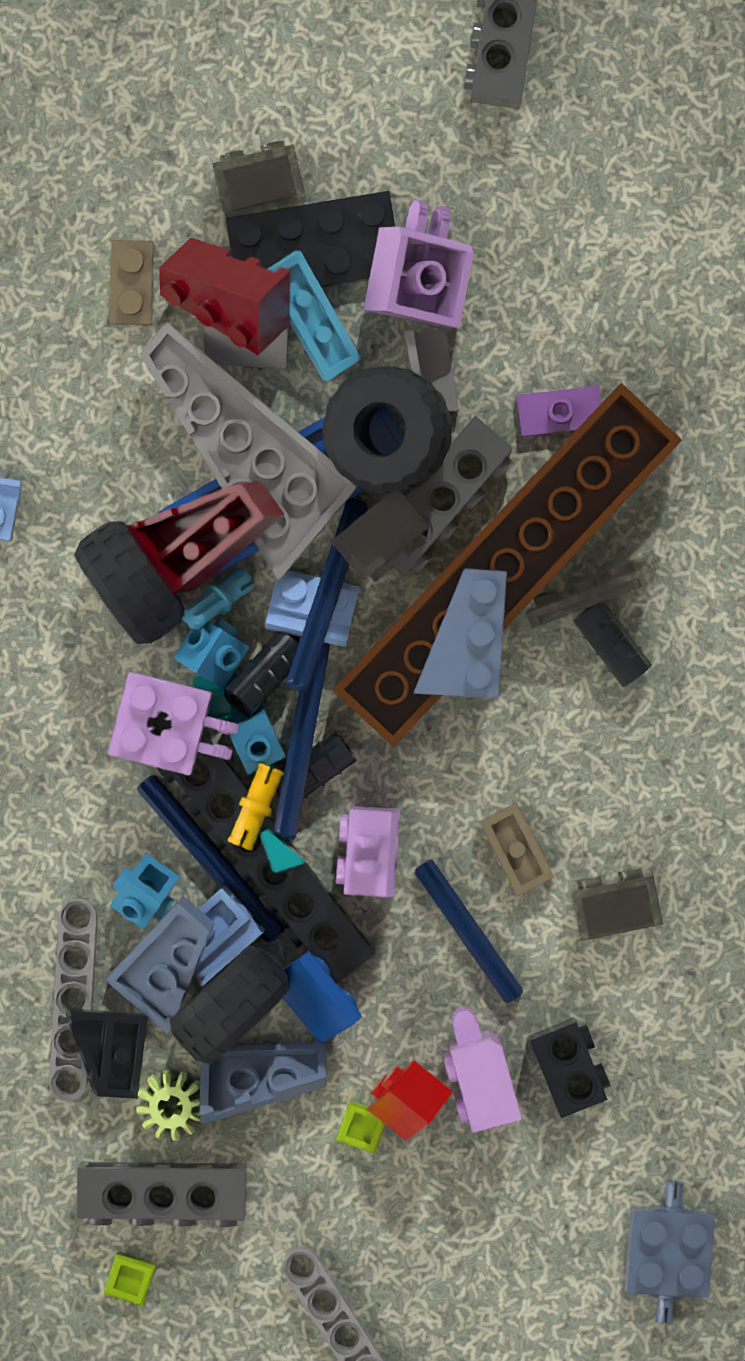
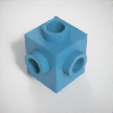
[174,618,250,689]
[110,853,180,930]

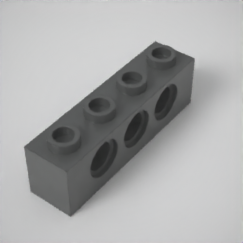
[464,0,537,109]
[366,416,513,577]
[77,1162,247,1227]

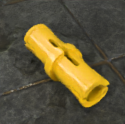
[227,763,284,851]

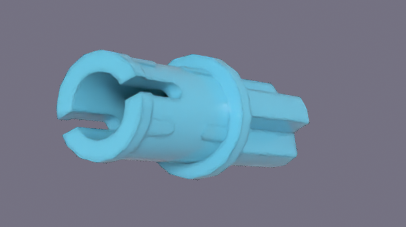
[182,568,254,630]

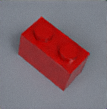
[367,1060,453,1141]

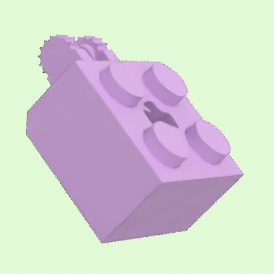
[364,199,474,328]
[107,672,239,775]
[336,805,400,897]
[443,1005,522,1133]

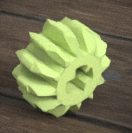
[136,1069,200,1141]

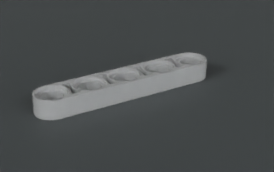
[49,897,98,1102]
[283,1247,386,1361]

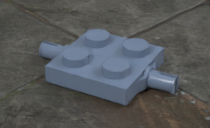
[624,1180,715,1324]

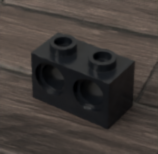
[528,1017,611,1118]

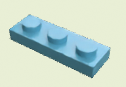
[268,251,361,381]

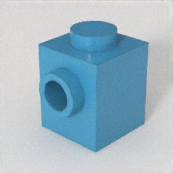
[226,704,286,774]

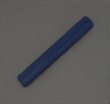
[415,859,523,1003]

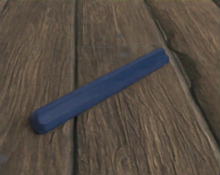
[286,499,368,692]
[274,642,330,840]
[137,775,284,943]

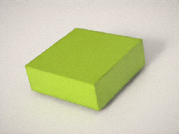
[336,1100,385,1154]
[103,1252,156,1306]

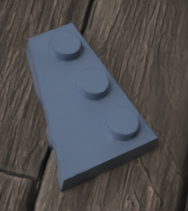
[414,569,507,699]
[106,896,215,1034]
[200,1042,327,1125]

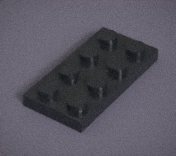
[225,191,395,288]

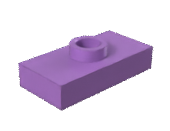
[516,386,601,437]

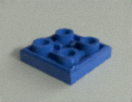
[282,952,362,1042]

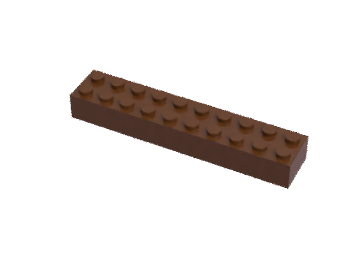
[332,383,682,748]

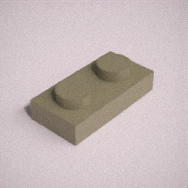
[110,240,154,326]
[479,803,555,896]

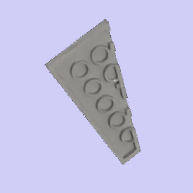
[140,322,358,581]

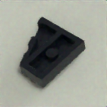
[66,1008,148,1099]

